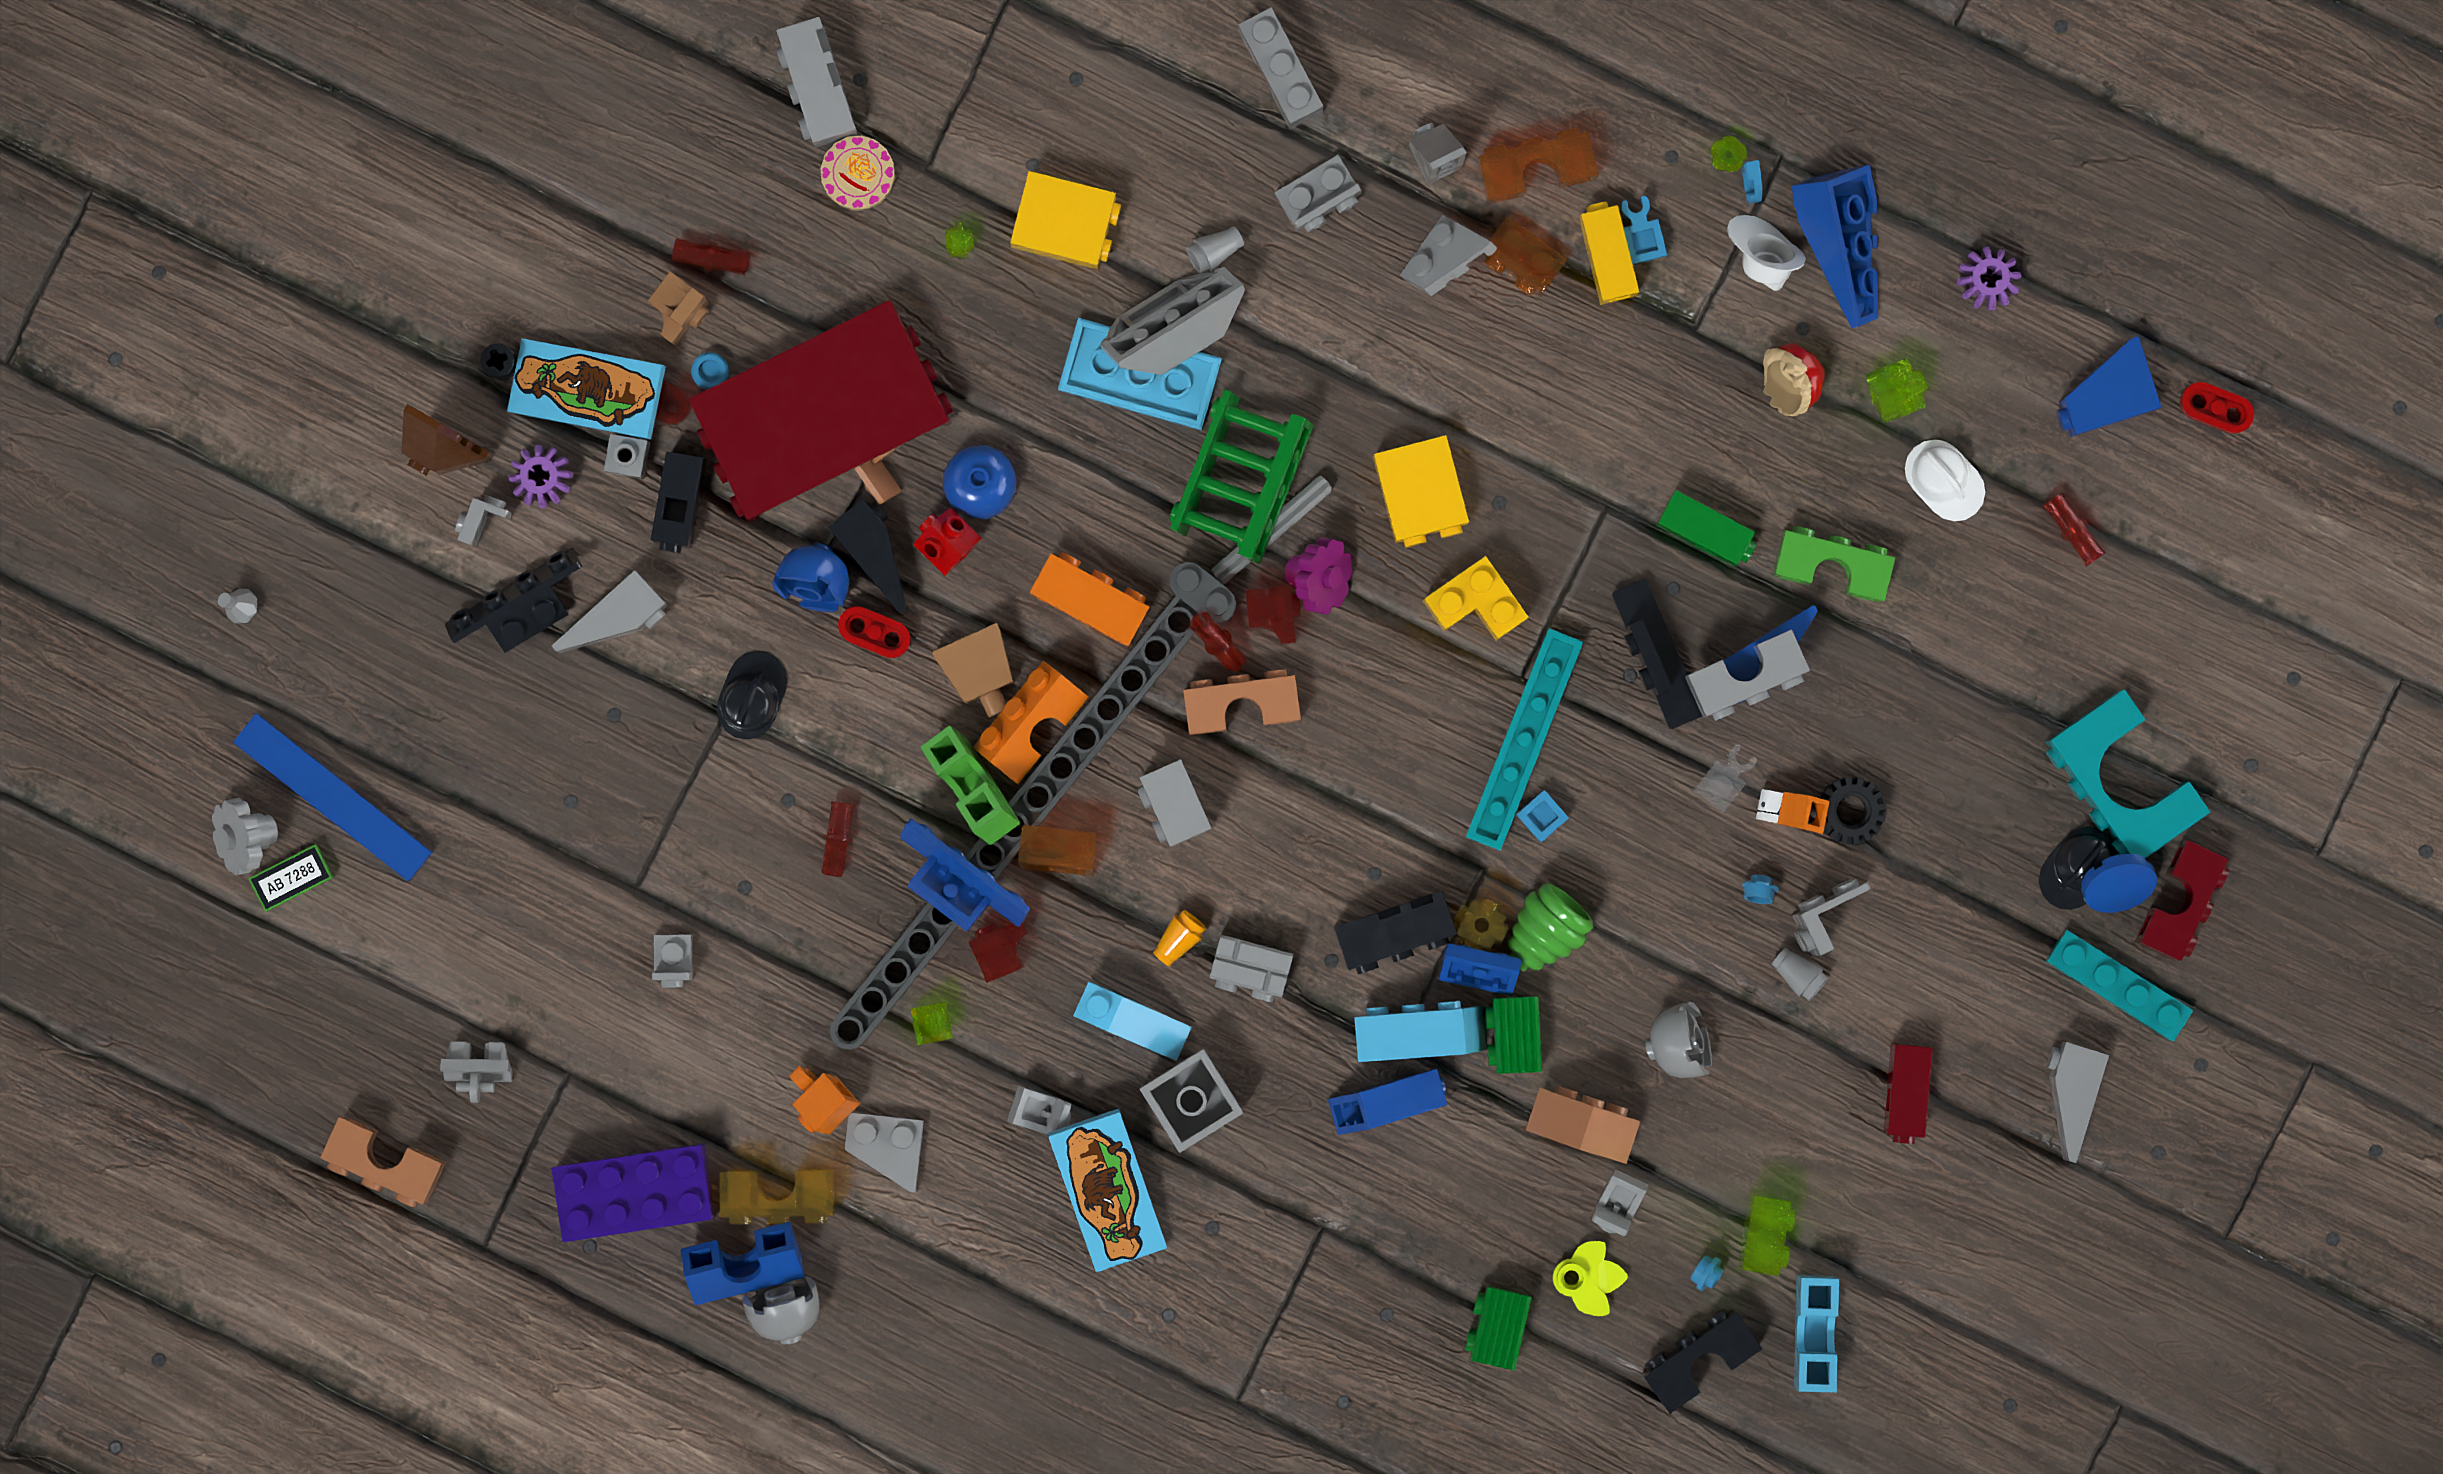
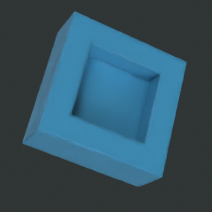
[1516,790,1569,843]

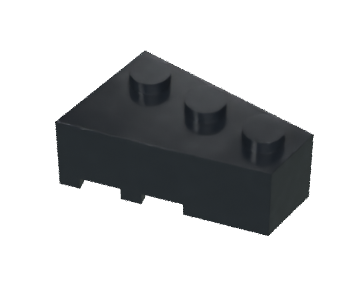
[1333,891,1457,975]

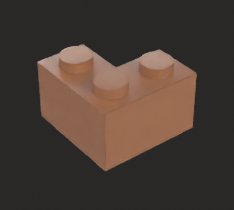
[1526,1085,1640,1164]

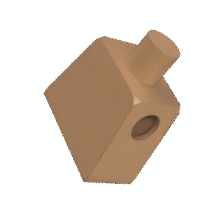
[932,623,1014,718]

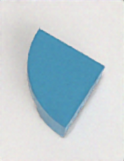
[1741,160,1762,204]

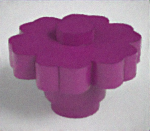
[1285,537,1353,615]

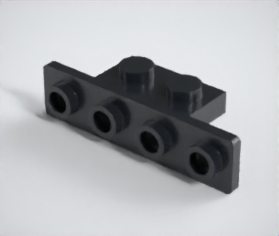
[445,548,582,653]
[1612,579,1702,729]

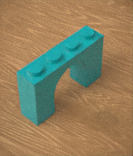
[2045,689,2211,858]

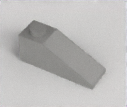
[1408,123,1467,185]
[552,570,668,653]
[2047,1041,2109,1163]

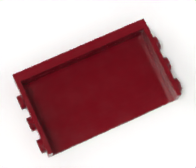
[688,300,954,522]

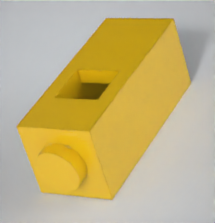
[1579,202,1639,305]

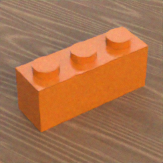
[1029,551,1150,648]

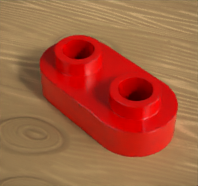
[2179,382,2254,434]
[838,606,911,659]

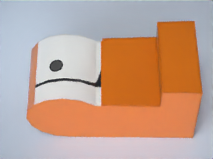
[1756,789,1830,834]

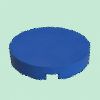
[2081,854,2157,913]

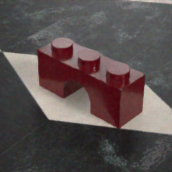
[2134,840,2229,961]

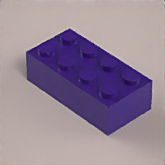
[551,1143,716,1242]

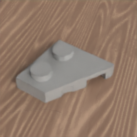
[1400,215,1497,296]
[845,1112,924,1192]

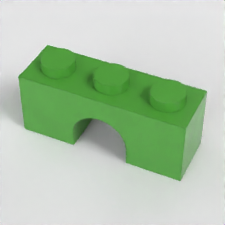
[1772,526,1895,603]
[920,725,1020,845]

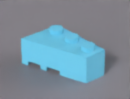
[1354,1001,1487,1062]

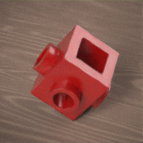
[913,507,982,576]

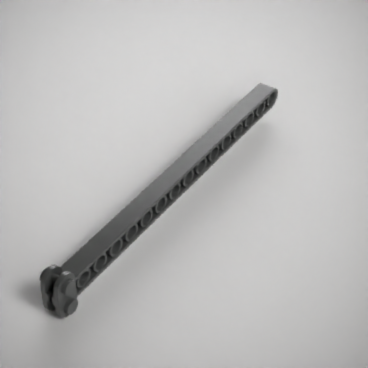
[830,562,1236,1050]

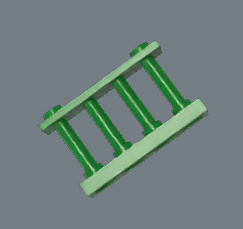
[1170,389,1314,564]

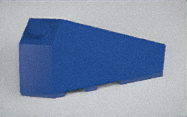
[1791,165,1878,328]

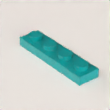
[2045,930,2194,1042]

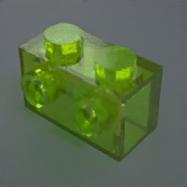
[1738,1193,1796,1276]

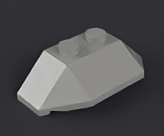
[1100,267,1245,375]

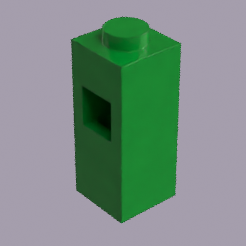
[1655,490,1757,568]

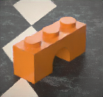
[973,660,1089,784]

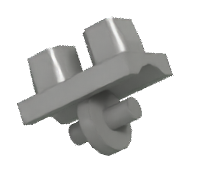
[440,1042,513,1103]

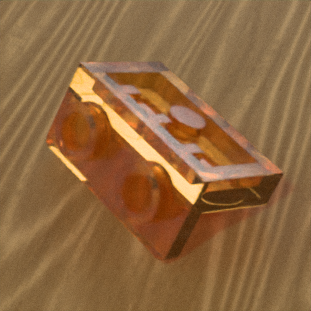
[1482,216,1568,297]
[1018,825,1097,877]

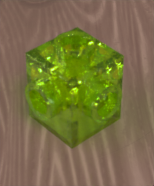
[1865,358,1928,424]

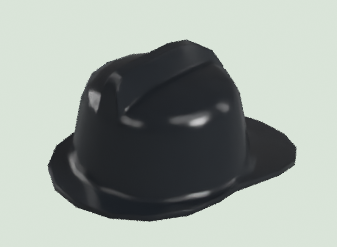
[716,651,787,740]
[2039,827,2116,910]

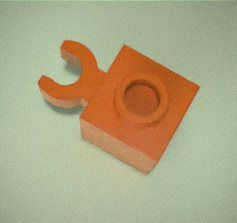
[789,1065,861,1135]

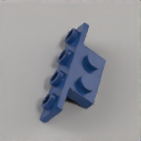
[900,819,1030,932]

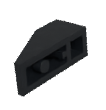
[828,499,908,615]

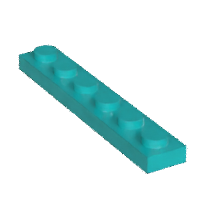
[1465,628,1583,851]

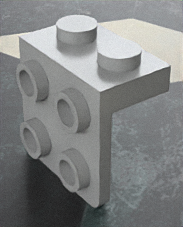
[1792,879,1871,956]

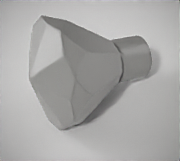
[218,588,257,624]

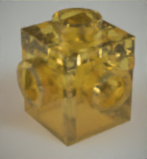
[1453,897,1509,950]

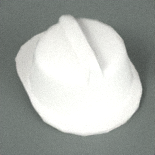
[1727,215,1806,291]
[1905,439,1985,521]

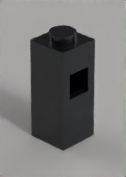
[651,451,706,554]

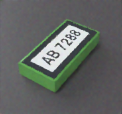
[249,844,334,912]

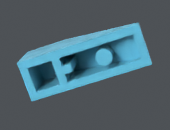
[1073,981,1192,1061]

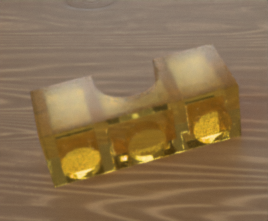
[720,1169,836,1224]

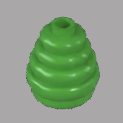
[1508,883,1593,971]

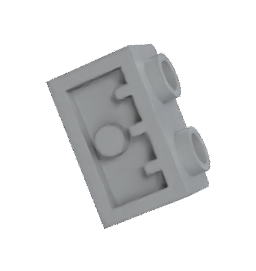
[1274,155,1362,233]

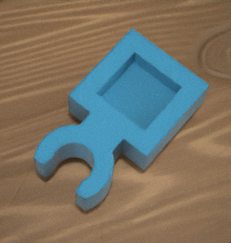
[1620,196,1667,265]

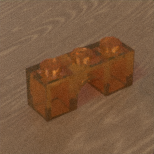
[1477,128,1598,205]

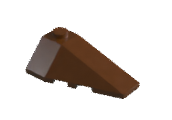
[402,404,494,476]

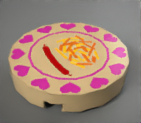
[821,136,895,211]

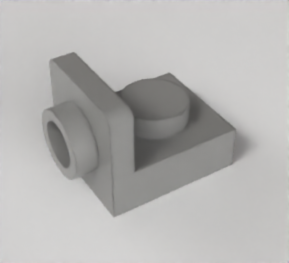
[652,935,693,988]

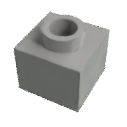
[604,434,650,480]

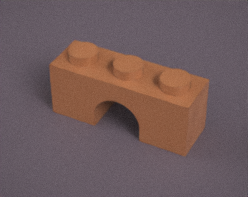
[1183,669,1301,736]
[320,1115,446,1207]

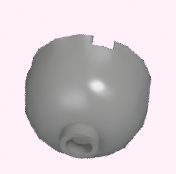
[1646,1002,1712,1079]
[743,1276,820,1344]

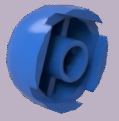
[943,445,1017,519]
[772,543,850,612]

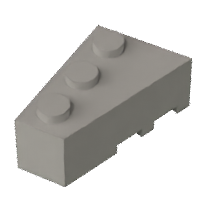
[776,17,858,148]

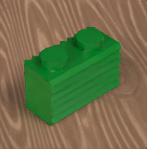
[1485,996,1542,1074]
[1464,1285,1532,1371]

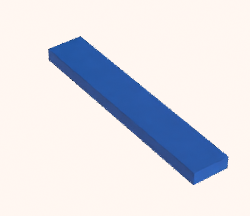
[233,713,433,882]

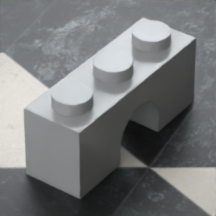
[1238,7,1324,130]
[1685,630,1810,721]

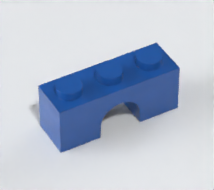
[681,1222,805,1305]

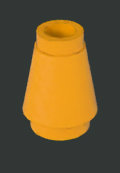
[1153,910,1206,966]

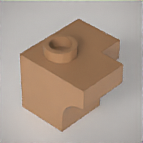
[648,272,709,347]

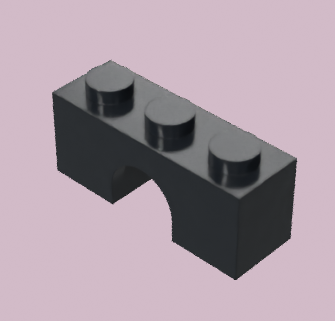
[1641,1309,1762,1414]

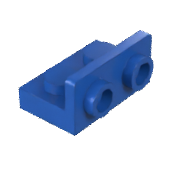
[1439,943,1522,996]

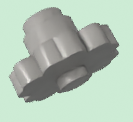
[212,798,278,875]

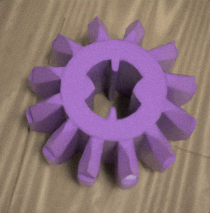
[1956,247,2021,311]
[508,444,573,509]

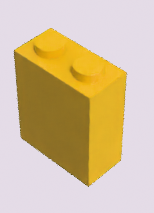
[1010,171,1121,270]
[1373,435,1469,548]

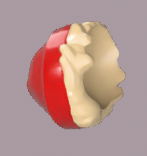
[1763,343,1825,417]

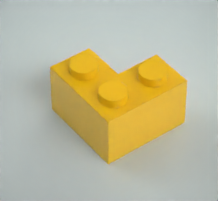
[1423,556,1529,641]

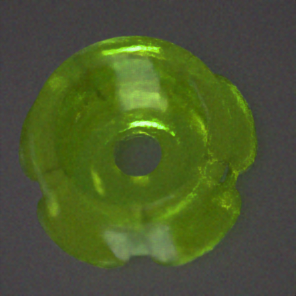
[1710,136,1747,173]
[945,223,974,260]

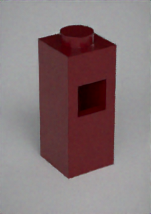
[1883,1044,1933,1144]

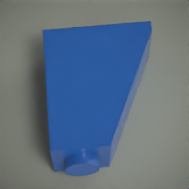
[2056,336,2161,438]
[1328,1069,1447,1135]

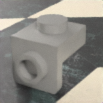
[455,495,512,547]
[1007,1085,1071,1135]
[1592,1169,1648,1236]

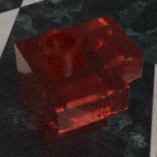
[1245,585,1301,646]
[969,922,1028,983]

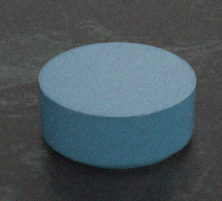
[691,353,730,390]

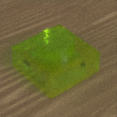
[910,1002,953,1045]

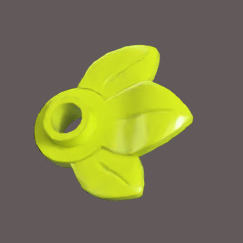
[1552,1241,1628,1316]

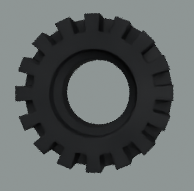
[1819,777,1886,845]

